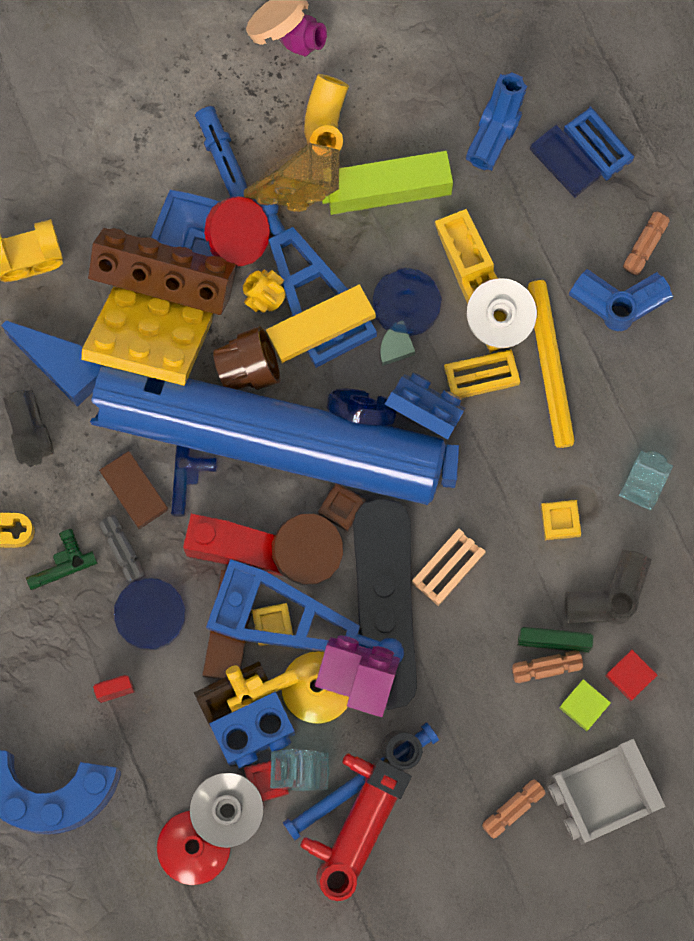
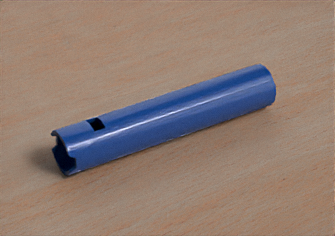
[90,365,446,505]

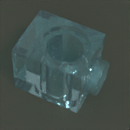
[619,451,673,511]
[270,749,329,791]

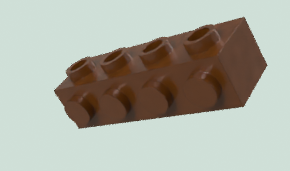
[88,228,236,315]

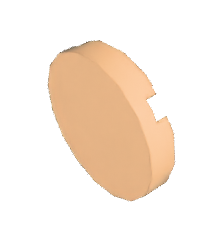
[246,0,309,45]

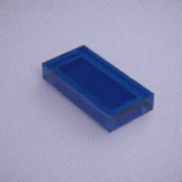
[530,125,601,198]

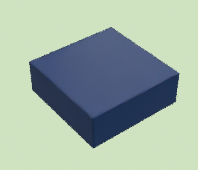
[441,444,459,488]

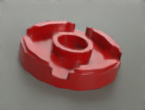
[204,196,270,266]

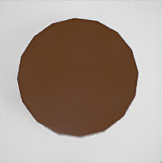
[271,514,343,585]

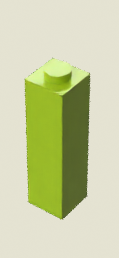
[319,151,453,215]

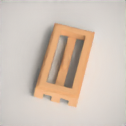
[412,529,486,606]

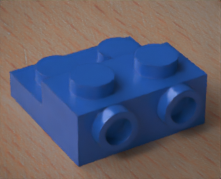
[385,372,466,440]

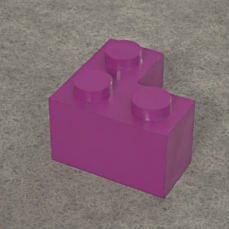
[315,635,400,717]

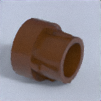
[213,326,281,390]

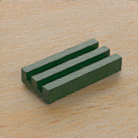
[517,627,594,653]

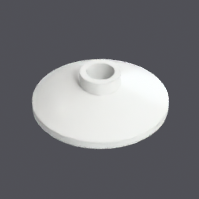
[467,278,537,348]

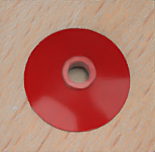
[157,811,230,885]

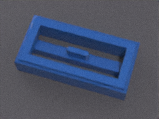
[564,107,634,181]

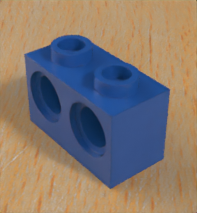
[210,691,295,769]

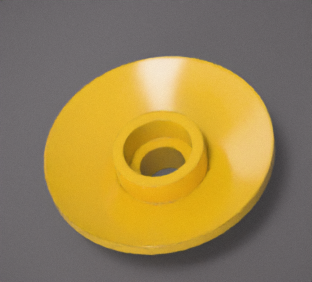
[282,651,349,724]

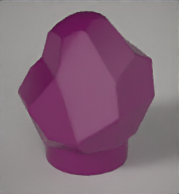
[279,14,327,57]

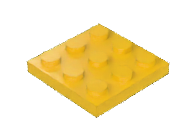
[81,286,213,386]

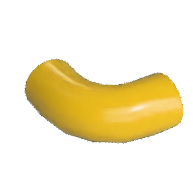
[304,74,349,159]

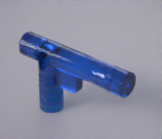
[171,445,218,517]

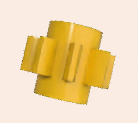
[243,269,285,313]

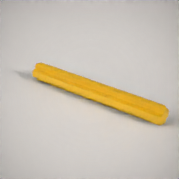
[527,280,575,448]

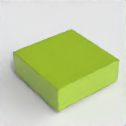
[559,679,611,732]

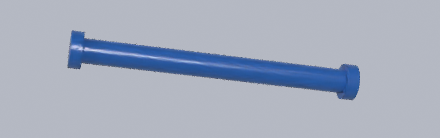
[282,722,439,841]

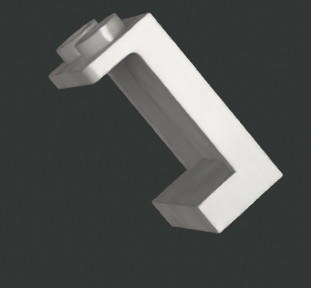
[548,739,666,845]

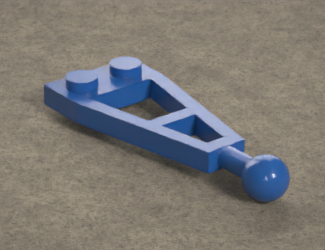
[253,194,377,368]
[206,559,404,663]

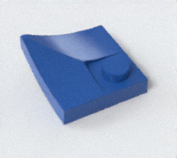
[151,190,221,256]

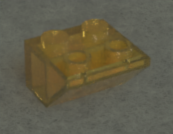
[244,143,339,212]

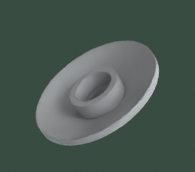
[190,773,264,848]

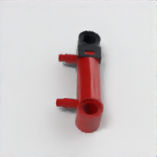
[300,730,423,901]

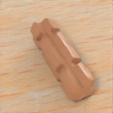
[623,212,670,275]
[512,650,583,683]
[482,779,546,839]

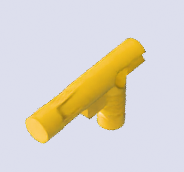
[226,665,299,712]

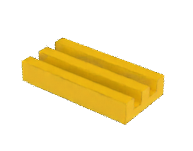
[444,349,520,398]

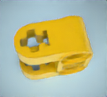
[0,219,63,282]

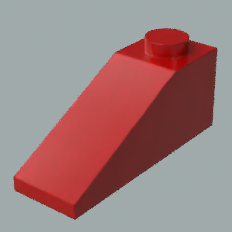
[183,514,283,576]

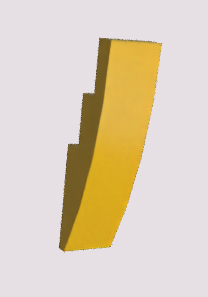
[435,209,506,353]

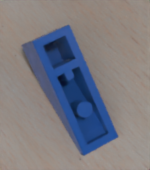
[1,321,102,407]

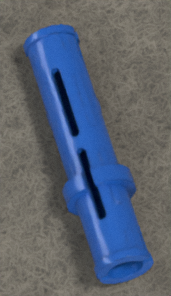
[195,106,253,200]

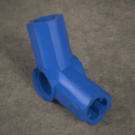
[466,72,527,171]
[569,269,673,331]

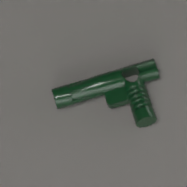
[26,529,98,590]

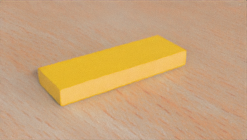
[266,284,376,363]

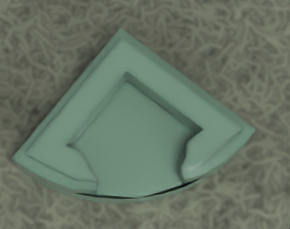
[380,320,415,366]

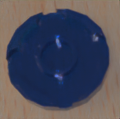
[372,268,442,337]
[326,388,397,426]
[114,578,186,650]

